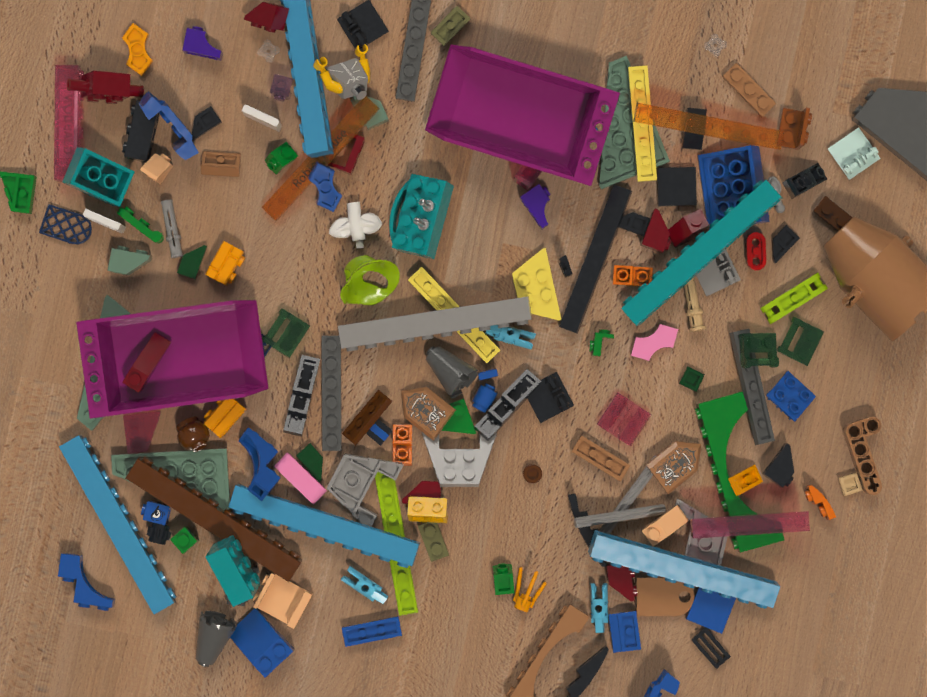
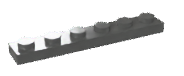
[396,0,431,102]
[729,329,775,445]
[322,336,342,451]

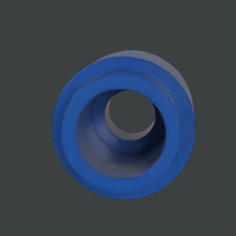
[472,383,498,413]

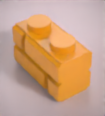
[205,241,246,286]
[203,399,247,438]

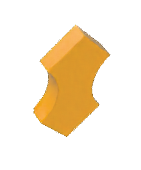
[122,23,153,76]

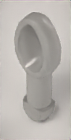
[768,177,785,213]

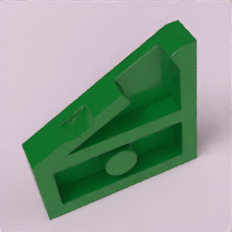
[0,171,37,214]
[441,399,476,434]

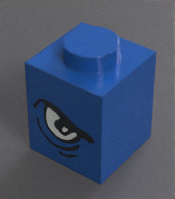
[141,501,171,525]

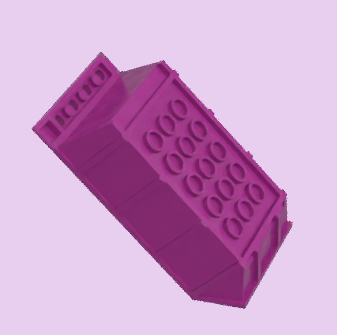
[425,44,620,186]
[76,300,269,419]

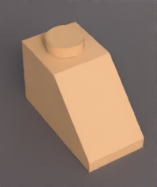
[140,153,173,185]
[642,505,689,546]

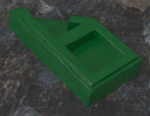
[177,245,208,280]
[296,443,323,482]

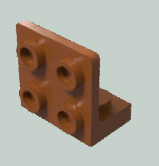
[776,107,812,150]

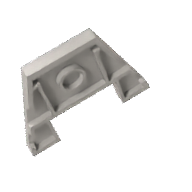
[422,432,497,487]
[327,454,404,527]
[675,499,729,566]

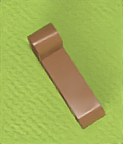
[843,417,882,495]

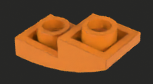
[613,265,653,287]
[393,425,412,466]
[804,485,836,520]

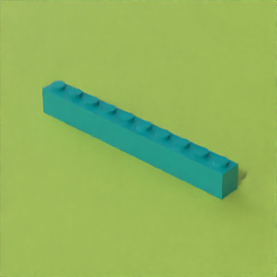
[621,180,783,326]

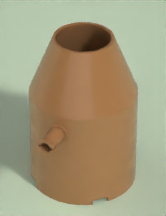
[823,217,927,342]

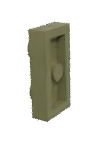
[430,6,471,47]
[418,522,449,562]

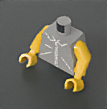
[313,44,370,100]

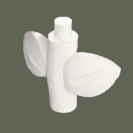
[329,202,382,249]

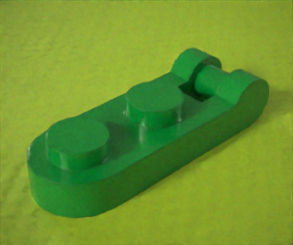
[116,206,164,244]

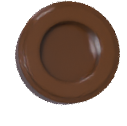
[523,464,542,483]

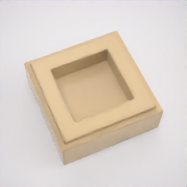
[838,472,863,496]

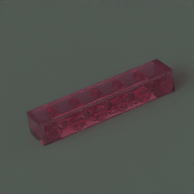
[54,65,84,182]
[690,511,810,539]

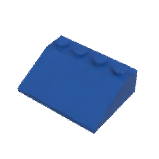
[698,145,770,230]

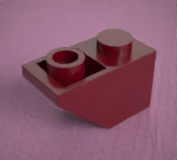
[244,2,289,33]
[402,481,441,507]
[606,564,637,602]

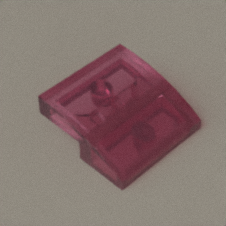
[597,392,651,447]

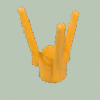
[513,567,547,612]

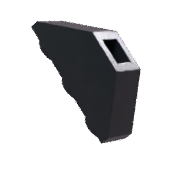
[782,163,827,199]

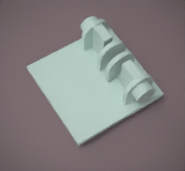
[828,127,881,180]

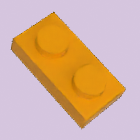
[728,465,763,496]

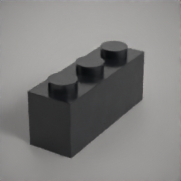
[122,100,160,163]

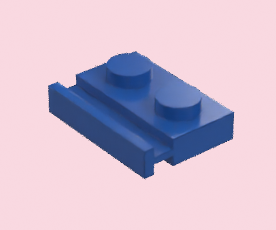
[608,611,641,653]

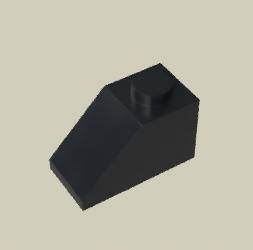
[682,108,707,150]
[762,443,794,488]

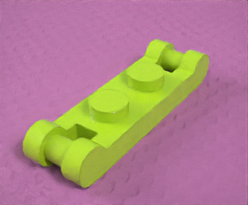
[760,273,828,324]

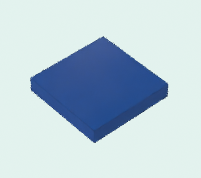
[686,587,736,634]

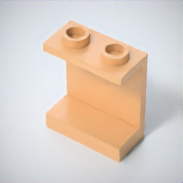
[252,572,313,629]

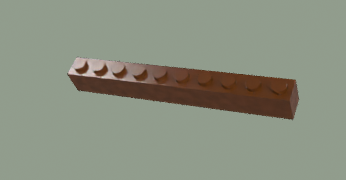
[125,456,302,582]

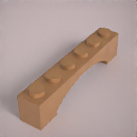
[505,603,590,697]

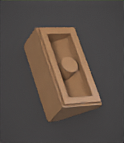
[201,151,241,177]

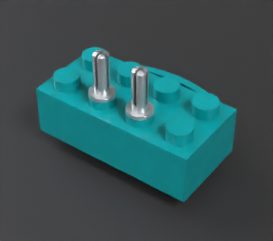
[389,174,454,259]

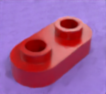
[746,232,766,271]

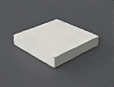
[242,105,282,132]
[83,209,126,233]

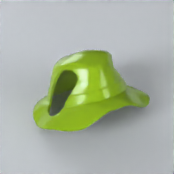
[340,255,400,305]

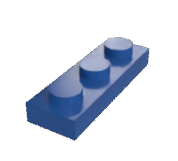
[342,616,402,647]

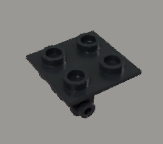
[337,0,389,50]
[528,372,574,423]

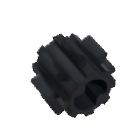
[146,523,172,545]

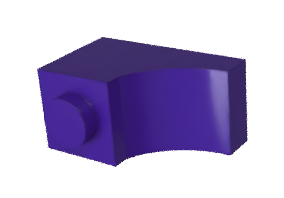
[182,26,223,61]
[520,184,550,230]

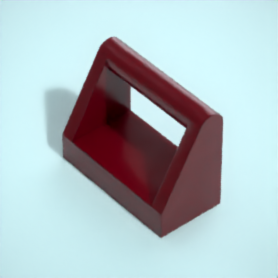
[323,129,365,175]

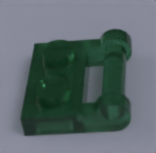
[262,308,310,359]
[776,317,824,366]
[739,333,779,368]

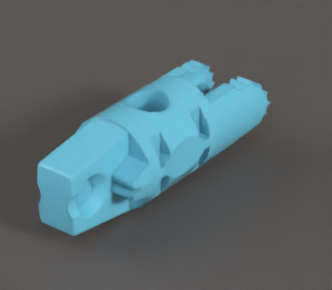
[485,325,536,349]
[341,566,388,604]
[591,583,608,633]

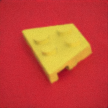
[512,248,561,321]

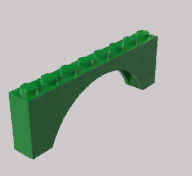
[695,392,785,553]

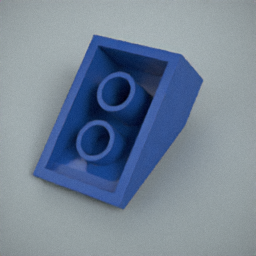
[230,608,295,678]

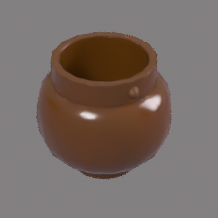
[176,416,210,452]

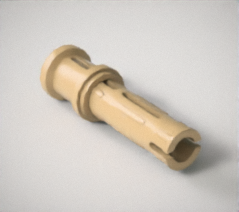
[684,278,706,332]

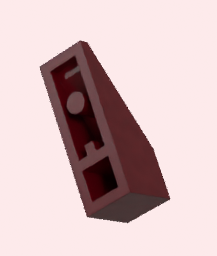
[122,332,172,393]

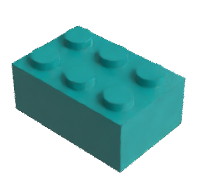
[62,147,135,207]
[205,535,260,607]

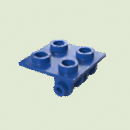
[766,371,816,422]

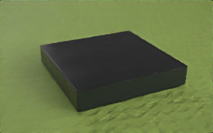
[657,167,697,207]

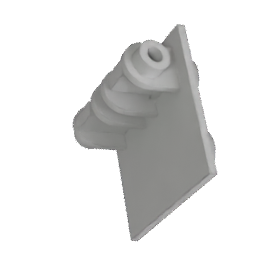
[696,249,741,297]

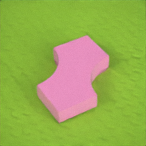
[631,324,678,361]

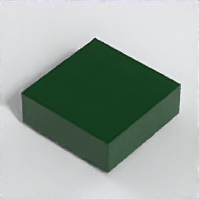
[679,366,705,392]

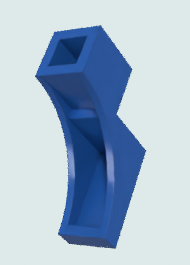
[239,427,280,501]
[58,553,115,611]

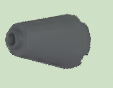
[426,346,478,398]
[195,610,237,667]

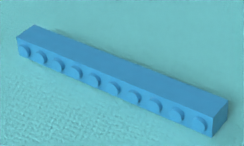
[280,0,334,158]
[59,435,177,614]
[229,484,421,568]
[588,530,780,609]

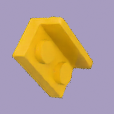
[407,497,448,523]

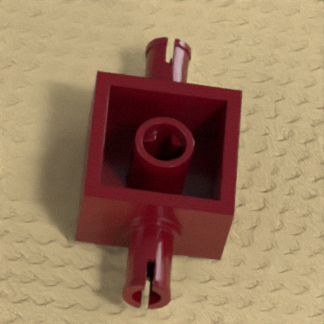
[66,70,144,104]

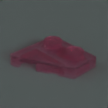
[123,411,161,454]

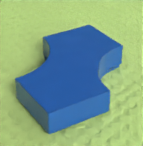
[308,162,342,212]

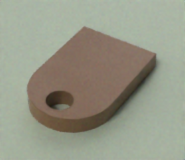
[636,577,694,616]

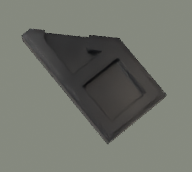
[192,106,222,142]
[619,212,651,237]
[772,225,800,264]
[558,255,573,278]

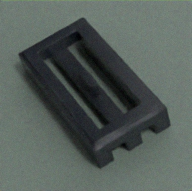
[691,627,731,669]

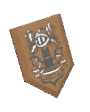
[401,387,456,441]
[646,441,701,494]

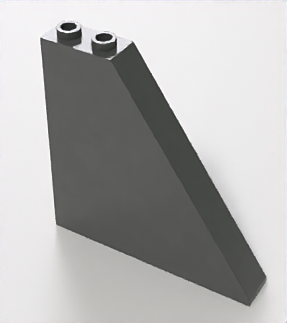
[852,88,927,181]

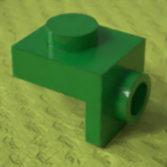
[265,142,298,175]
[589,329,614,357]

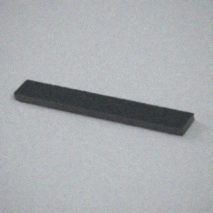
[559,185,632,334]

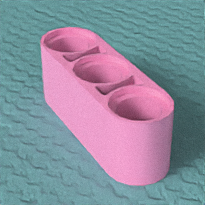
[274,452,327,504]

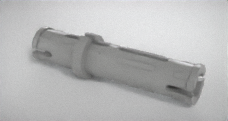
[161,200,183,258]

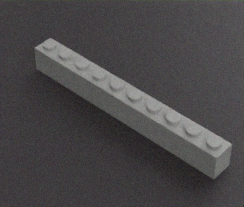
[338,296,532,352]

